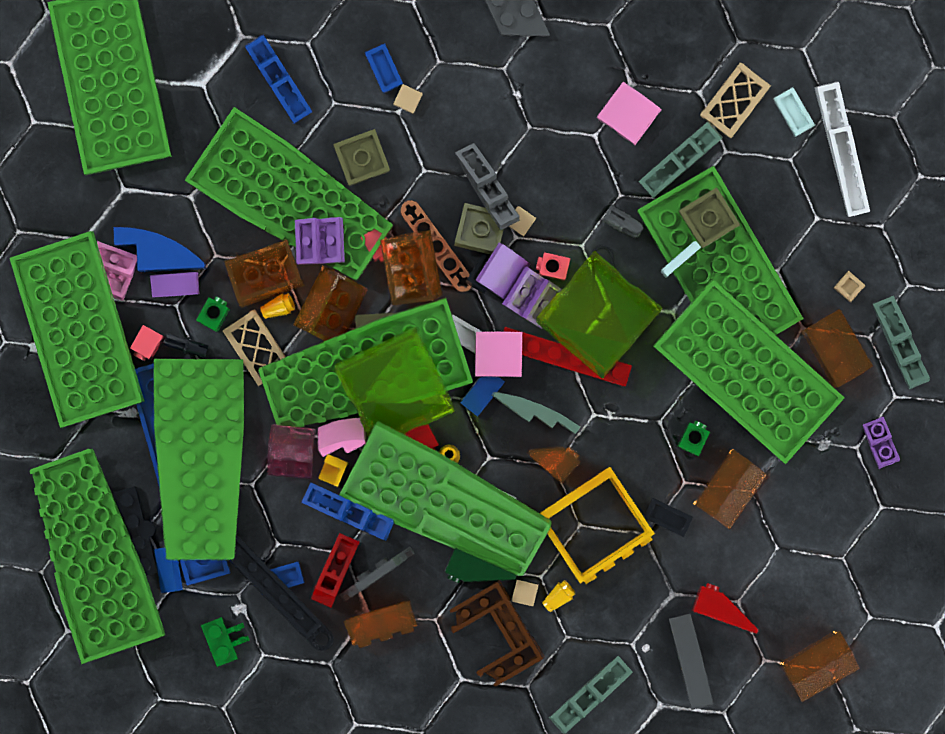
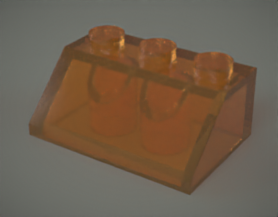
[380,230,442,305]
[224,240,304,308]
[293,266,368,341]
[801,309,873,388]
[526,447,580,483]
[693,449,767,530]
[344,599,418,648]
[779,630,860,702]

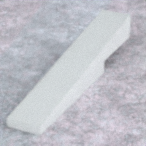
[814,82,870,217]

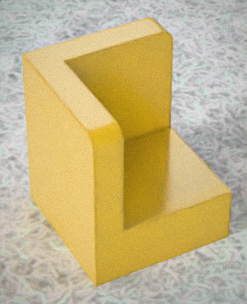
[319,454,349,487]

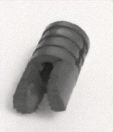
[602,205,643,239]

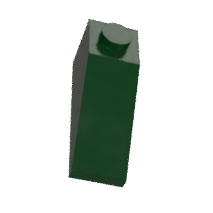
[445,548,517,583]

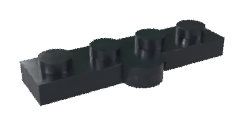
[113,486,158,575]

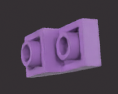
[150,272,200,297]
[863,417,900,469]

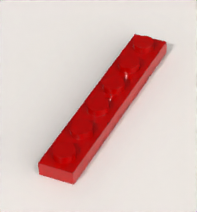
[503,327,632,387]

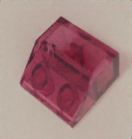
[268,425,316,479]

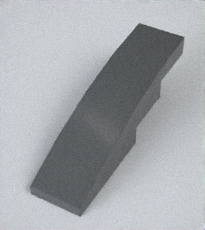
[455,143,520,231]
[669,614,713,710]

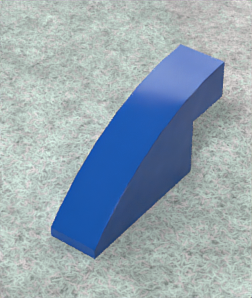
[113,227,207,272]

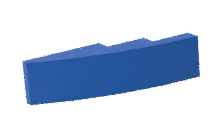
[245,35,312,123]
[302,483,394,541]

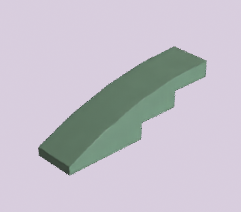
[639,121,723,198]
[873,296,930,389]
[491,392,580,434]
[549,656,633,734]

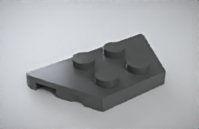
[485,0,550,37]
[339,546,415,602]

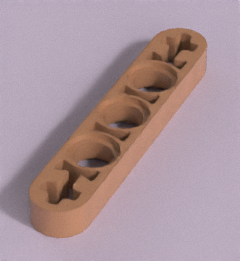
[401,201,472,292]

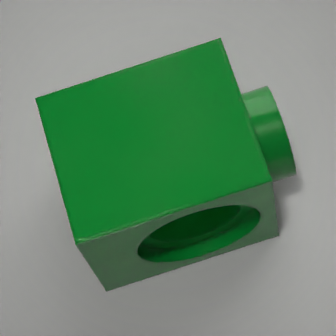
[196,296,230,332]
[677,421,710,456]

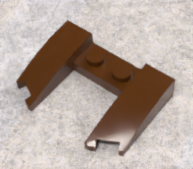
[450,580,545,687]

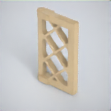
[700,63,771,139]
[222,310,286,386]

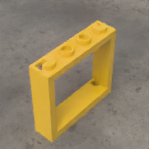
[539,467,655,584]

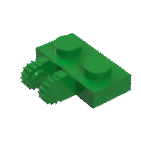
[201,617,250,667]

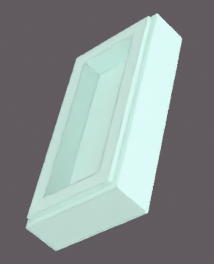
[773,87,815,137]
[661,241,701,278]

